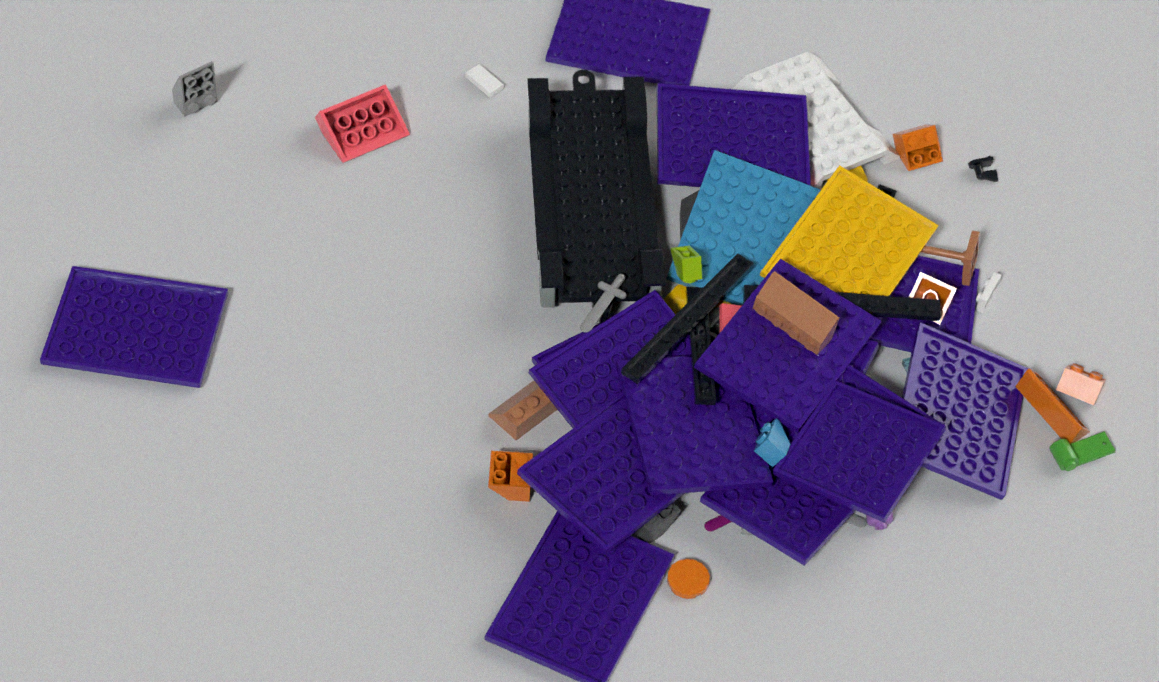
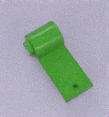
[1049,431,1116,471]

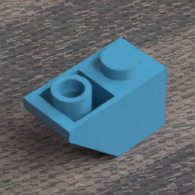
[754,418,790,467]

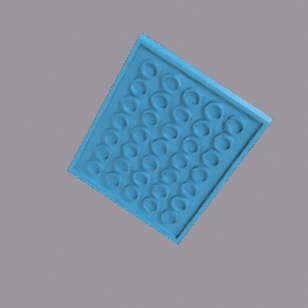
[666,150,821,306]

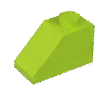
[671,245,702,283]

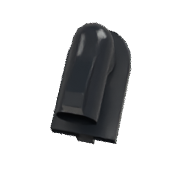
[968,156,998,182]

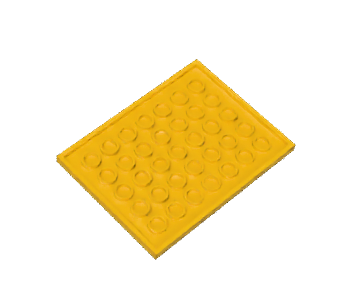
[760,165,939,317]

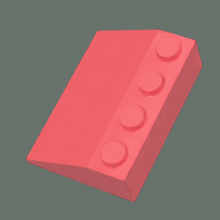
[315,84,410,163]

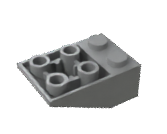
[172,61,217,116]

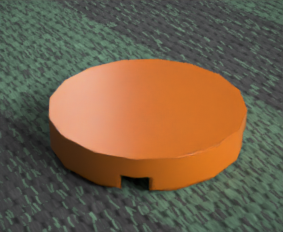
[667,559,710,599]

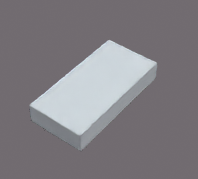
[465,64,504,98]

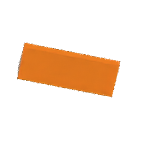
[1015,368,1090,444]

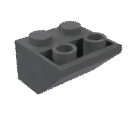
[634,503,681,544]

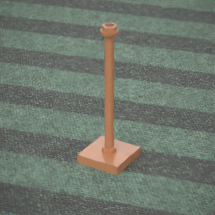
[921,230,980,286]

